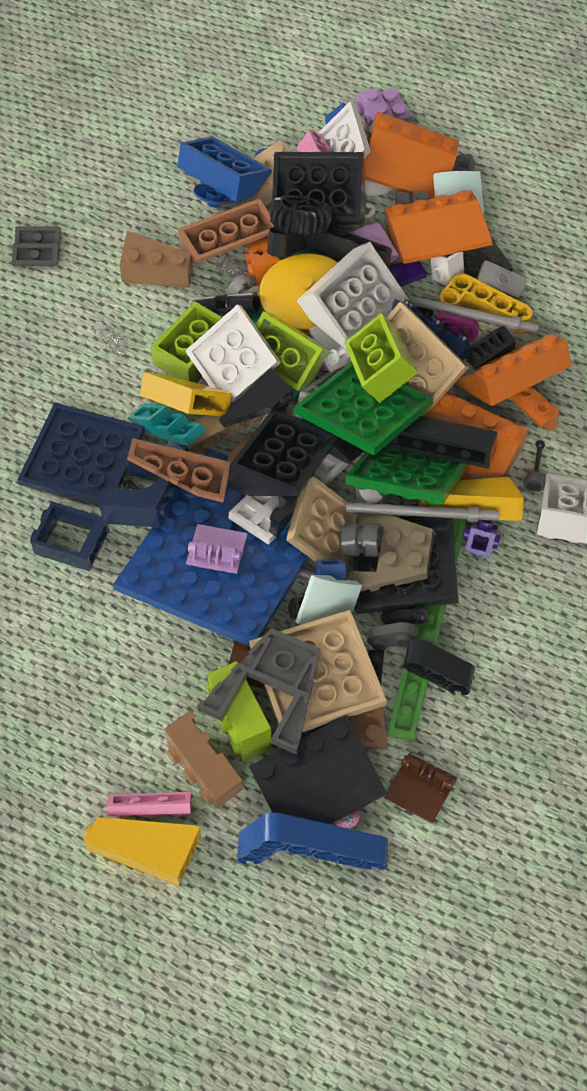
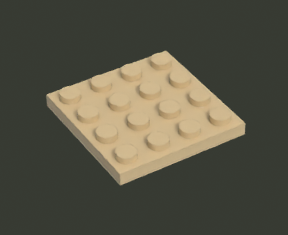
[344,301,469,417]
[249,610,387,732]

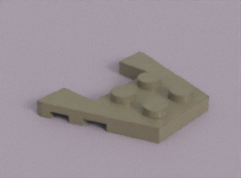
[349,513,434,592]

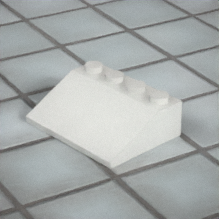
[297,242,409,350]
[537,473,587,544]

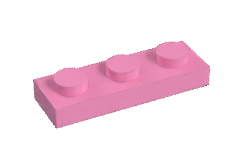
[107,792,192,819]

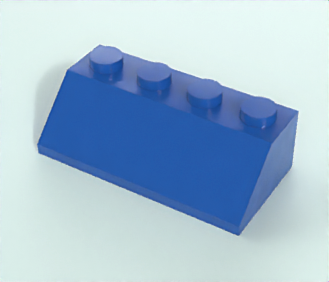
[177,136,272,202]

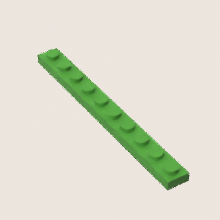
[387,518,467,742]

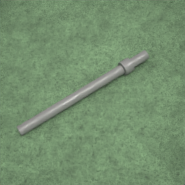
[406,294,539,334]
[346,502,499,522]

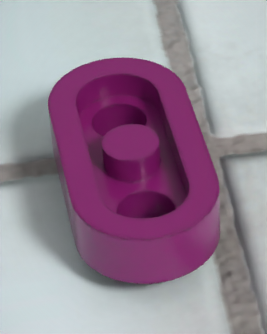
[435,312,479,342]

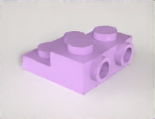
[354,88,413,127]

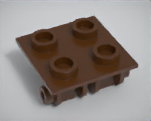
[384,753,457,824]

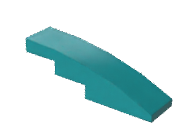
[127,403,206,446]

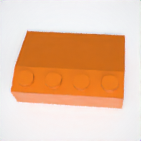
[364,112,459,200]
[385,190,492,264]
[455,334,572,406]
[425,392,528,480]

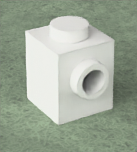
[431,252,464,285]

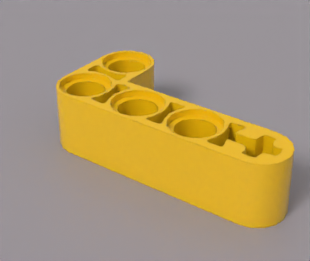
[439,274,533,334]

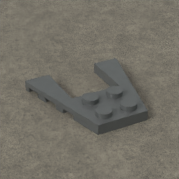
[197,628,320,755]

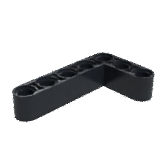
[267,226,392,269]

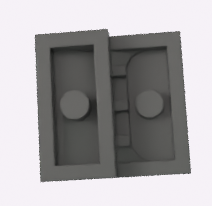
[12,226,61,266]

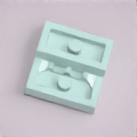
[433,171,485,214]
[295,575,362,625]

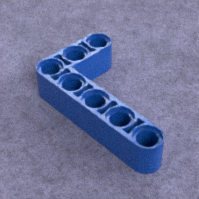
[237,813,388,870]

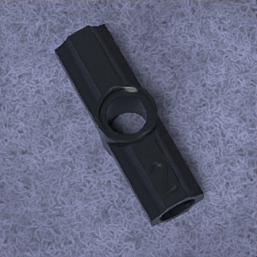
[194,292,261,316]

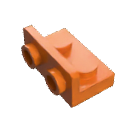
[509,386,559,431]

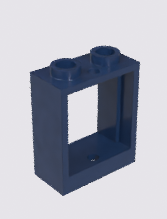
[30,501,109,572]

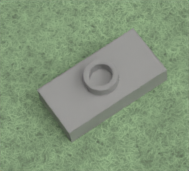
[477,260,527,300]

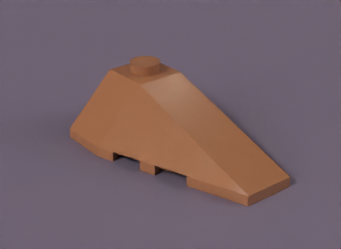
[127,438,231,502]

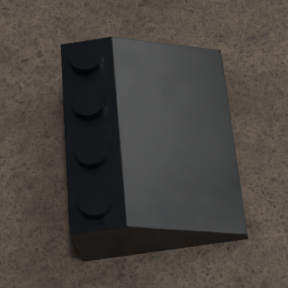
[272,152,366,225]
[227,409,340,496]
[249,715,387,825]

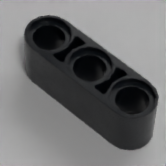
[403,639,475,695]

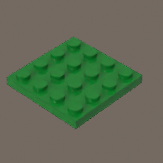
[294,361,433,455]
[346,447,469,505]

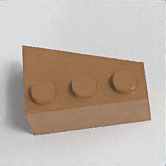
[119,231,193,288]
[165,710,243,809]

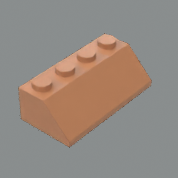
[178,198,275,263]

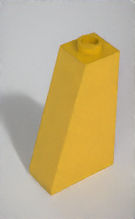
[140,372,232,416]
[418,477,524,521]
[84,817,201,886]

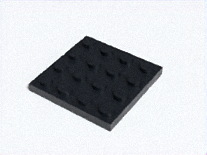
[353,516,459,614]

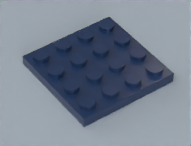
[17,402,145,507]

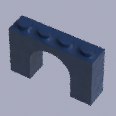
[99,443,189,528]

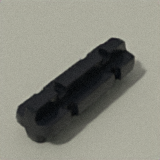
[381,608,430,625]

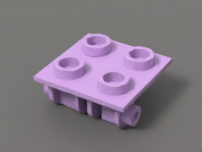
[186,524,247,574]

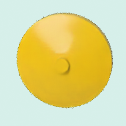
[259,254,337,335]

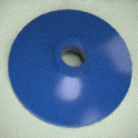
[193,184,234,208]

